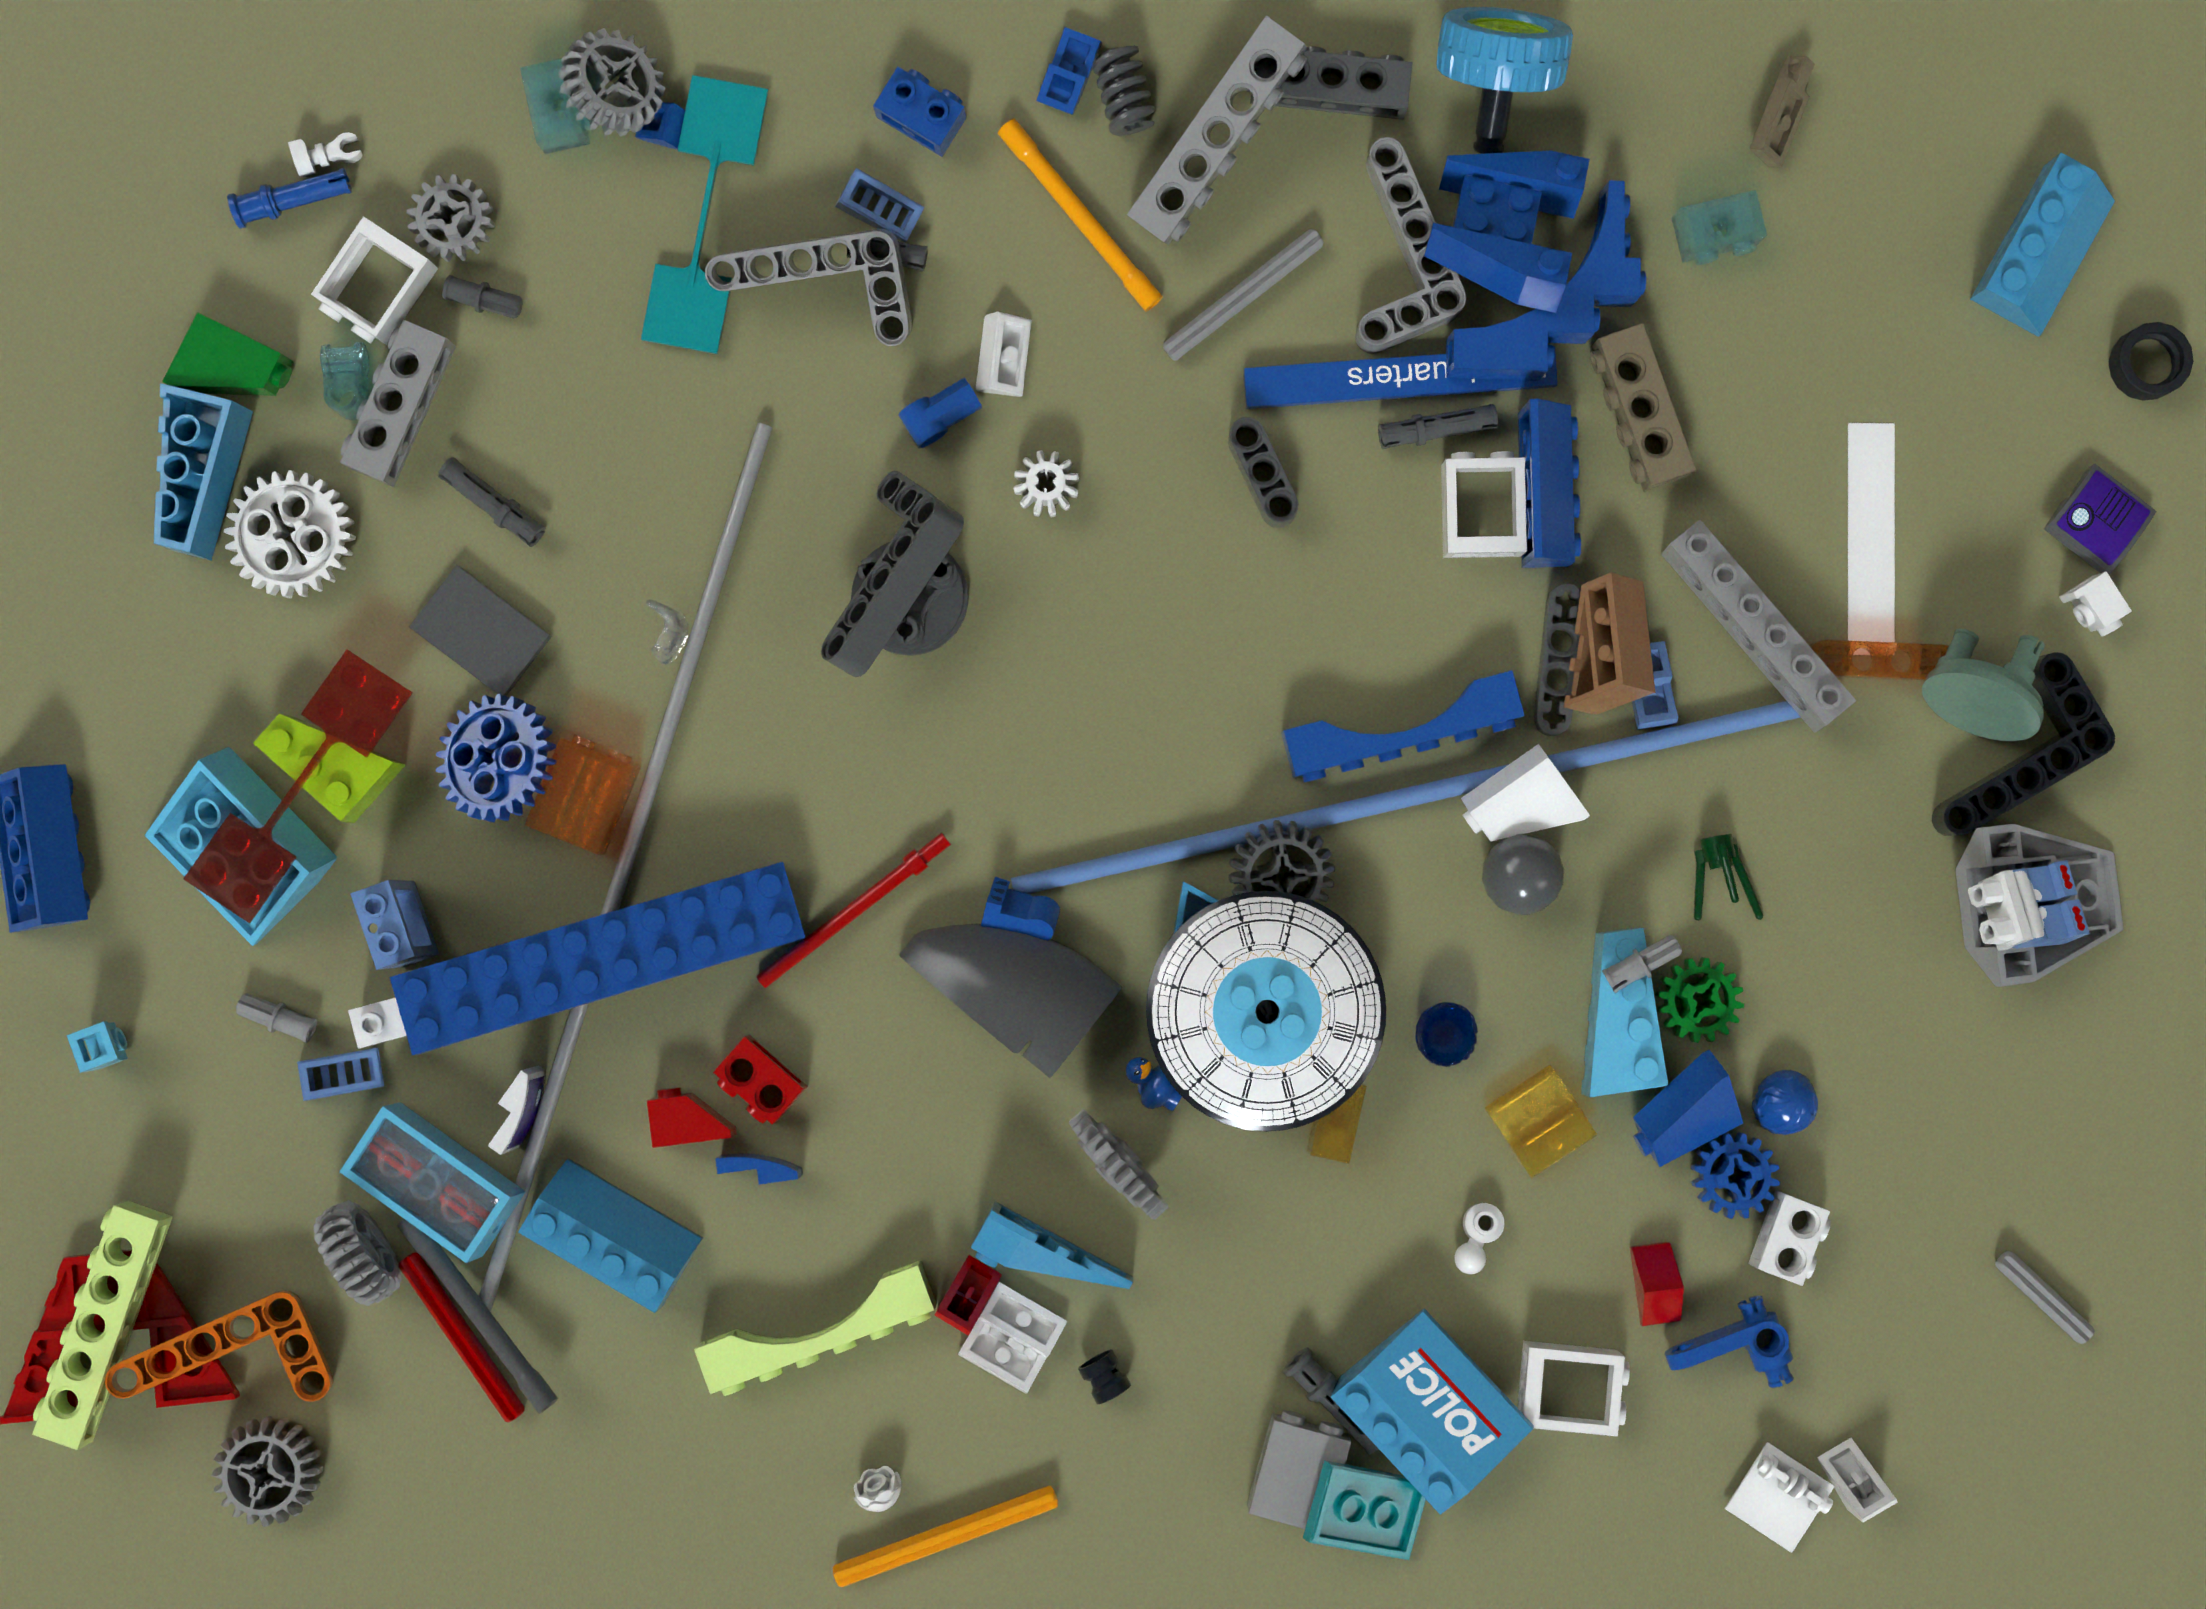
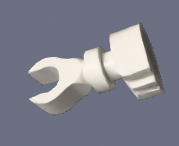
[288,132,363,178]

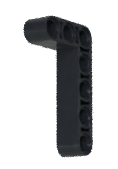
[1932,652,2115,836]

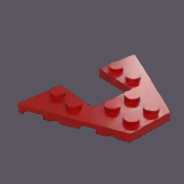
[0,1249,240,1425]

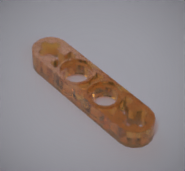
[1809,640,1949,681]

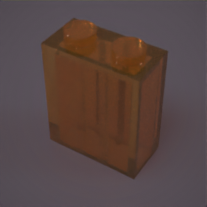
[525,734,640,855]

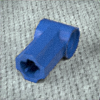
[898,377,982,449]

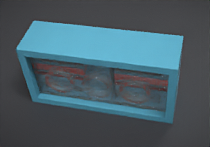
[339,1102,526,1263]

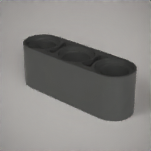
[1228,417,1299,528]

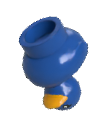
[1126,1057,1182,1111]

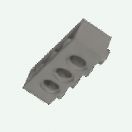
[340,319,456,487]

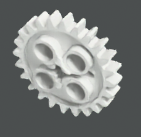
[224,470,356,598]

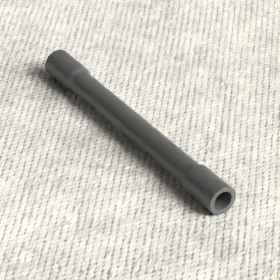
[397,1219,559,1414]

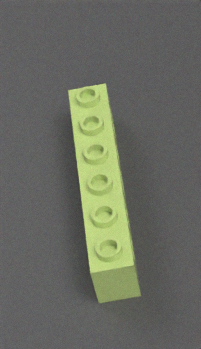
[32,1201,173,1450]

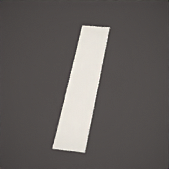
[1848,423,1895,655]

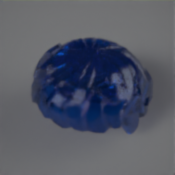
[1415,1002,1478,1067]

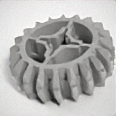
[558,28,665,137]
[314,1200,401,1306]
[211,1416,323,1527]

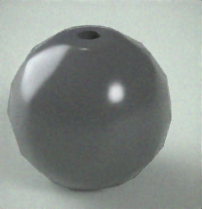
[1482,834,1564,915]

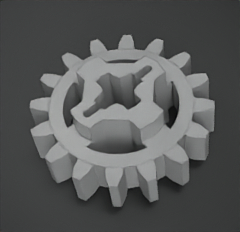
[407,174,495,262]

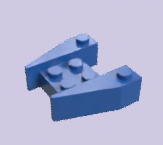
[1424,151,1590,313]

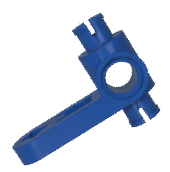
[1664,1296,1794,1388]

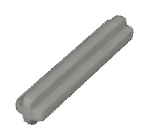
[1995,1251,2095,1344]

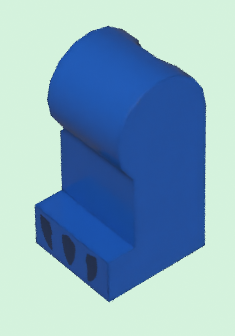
[981,877,1060,941]

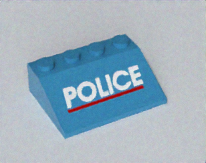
[1331,1308,1534,1515]

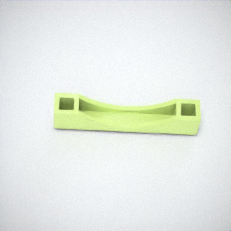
[694,1260,937,1396]

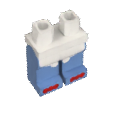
[1968,860,2090,951]

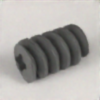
[1093,45,1155,136]

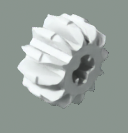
[1013,450,1079,517]

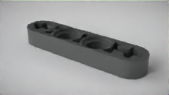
[1534,584,1581,736]

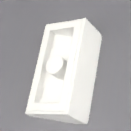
[976,311,1032,397]

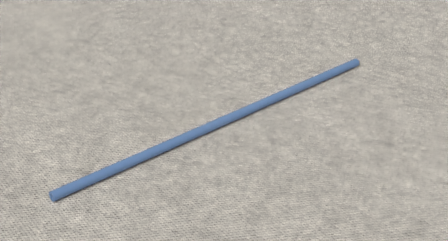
[1011,701,1801,894]

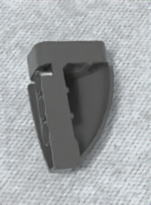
[899,923,1122,1078]

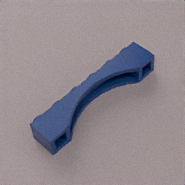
[1281,670,1525,783]

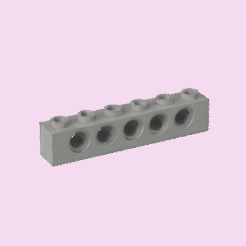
[1127,15,1308,245]
[1661,520,1856,733]

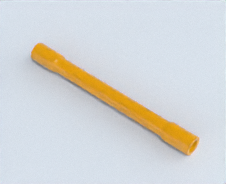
[997,118,1163,312]

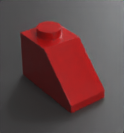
[647,1087,737,1148]

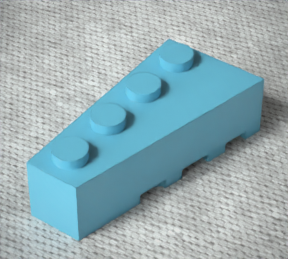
[1581,927,1668,1097]

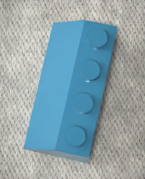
[1970,153,2115,337]
[518,1159,703,1313]

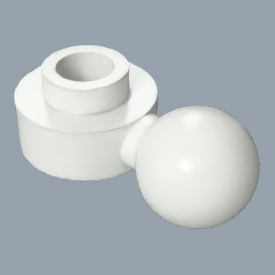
[1454,1203,1504,1274]

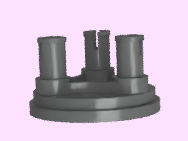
[851,542,969,656]

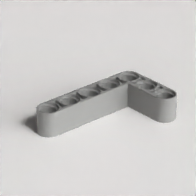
[1355,137,1466,354]
[705,229,912,346]

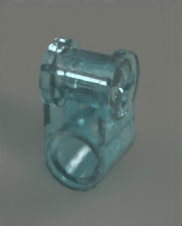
[320,342,369,420]

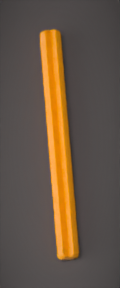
[833,1485,1058,1587]

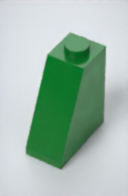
[162,312,293,396]

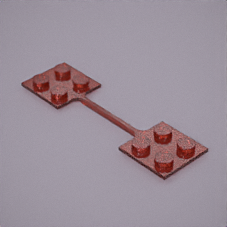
[183,649,413,923]

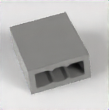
[1247,1410,1351,1529]

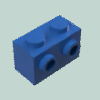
[873,66,966,157]

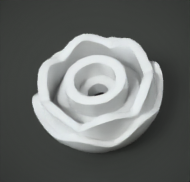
[853,1466,901,1512]

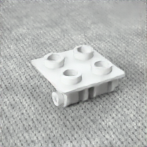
[1725,1442,1835,1553]

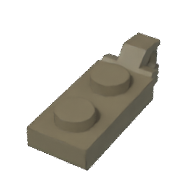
[1750,56,1815,168]

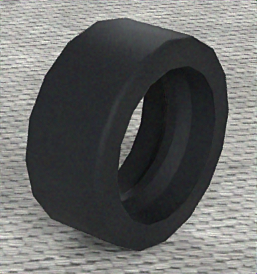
[2109,322,2194,401]

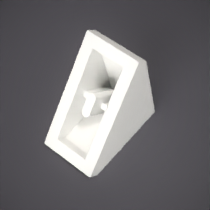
[1817,1438,1898,1523]

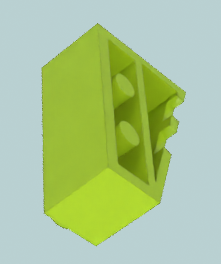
[253,713,406,823]

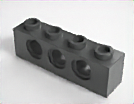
[1250,46,1413,120]

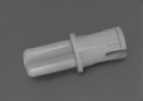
[1602,935,1682,993]
[236,993,318,1043]

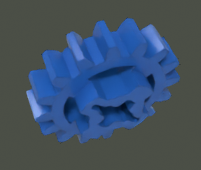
[1691,1132,1780,1219]

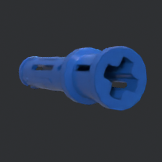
[227,168,352,229]

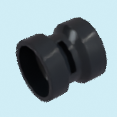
[1078,1349,1131,1404]

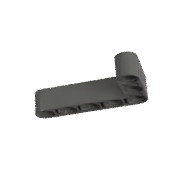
[821,471,964,677]

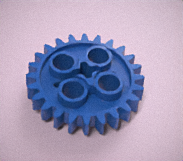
[436,694,556,822]

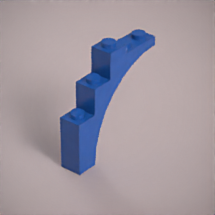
[1446,180,1646,381]

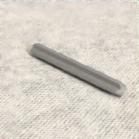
[1163,228,1324,361]

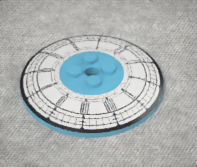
[1146,891,1386,1132]

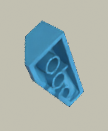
[971,1201,1133,1289]

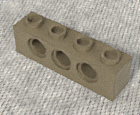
[1590,323,1696,492]

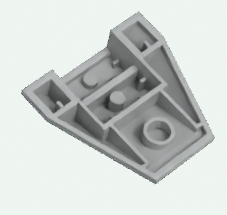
[1955,824,2124,987]

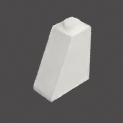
[1461,744,1590,841]

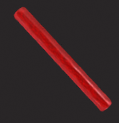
[398,1252,525,1423]

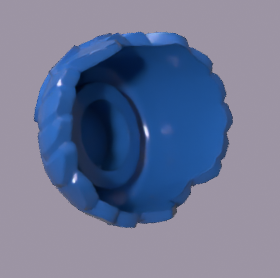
[1752,1070,1818,1135]

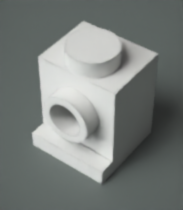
[2059,571,2132,637]

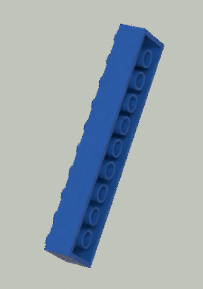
[389,862,805,1055]

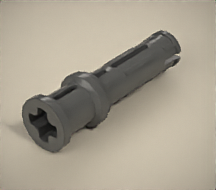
[1283,1347,1378,1455]

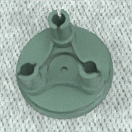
[1922,629,2045,741]

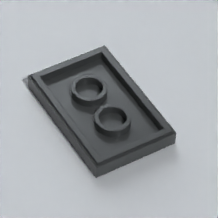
[409,565,552,696]

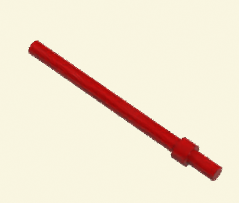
[756,832,951,988]

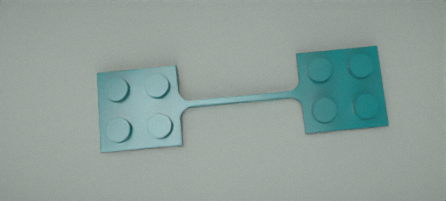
[641,75,769,354]

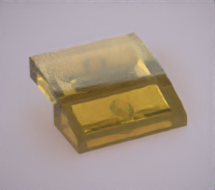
[1484,1065,1597,1179]

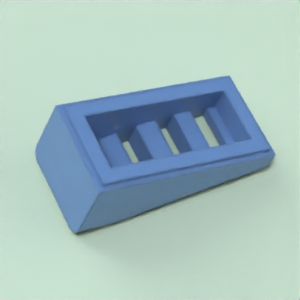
[835,168,924,242]
[297,1048,384,1101]

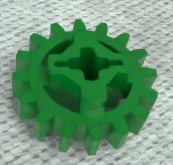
[1655,957,1745,1043]

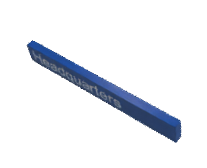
[1243,346,1558,409]

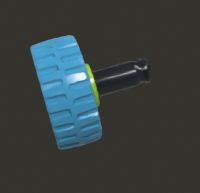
[1436,7,1573,154]

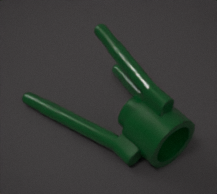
[1694,834,1763,921]

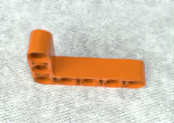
[105,1290,333,1402]

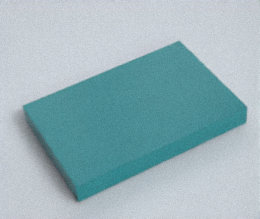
[1303,1460,1426,1560]

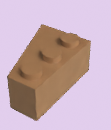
[1564,572,1656,715]

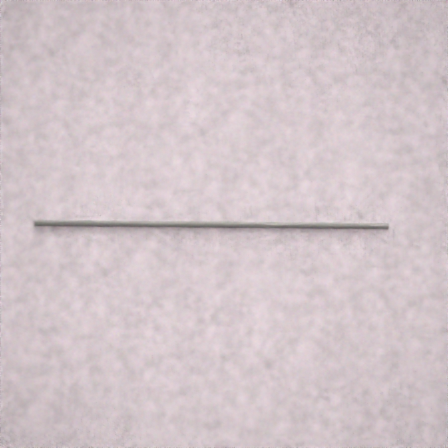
[479,423,772,1312]

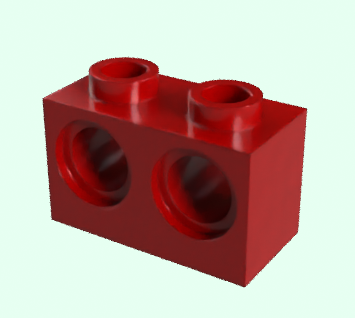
[713,1035,808,1125]

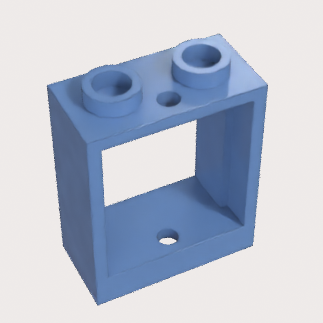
[350,880,439,970]

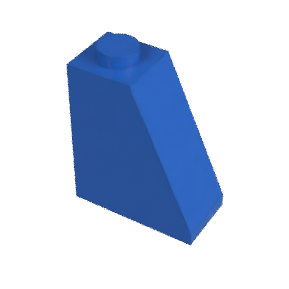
[1633,1049,1743,1167]

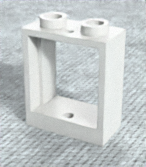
[311,216,438,345]
[1441,451,1527,558]
[1517,1341,1630,1437]

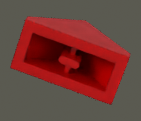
[1630,1242,1684,1326]
[934,1255,1002,1335]

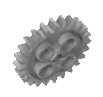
[1069,1109,1169,1220]

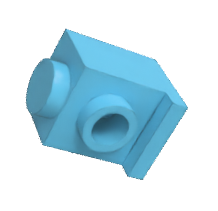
[66,1021,128,1073]

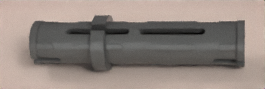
[1378,404,1498,449]
[438,457,546,547]

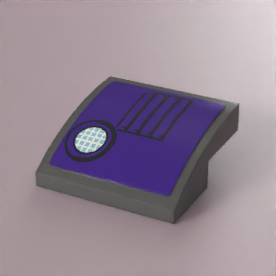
[2044,463,2157,575]

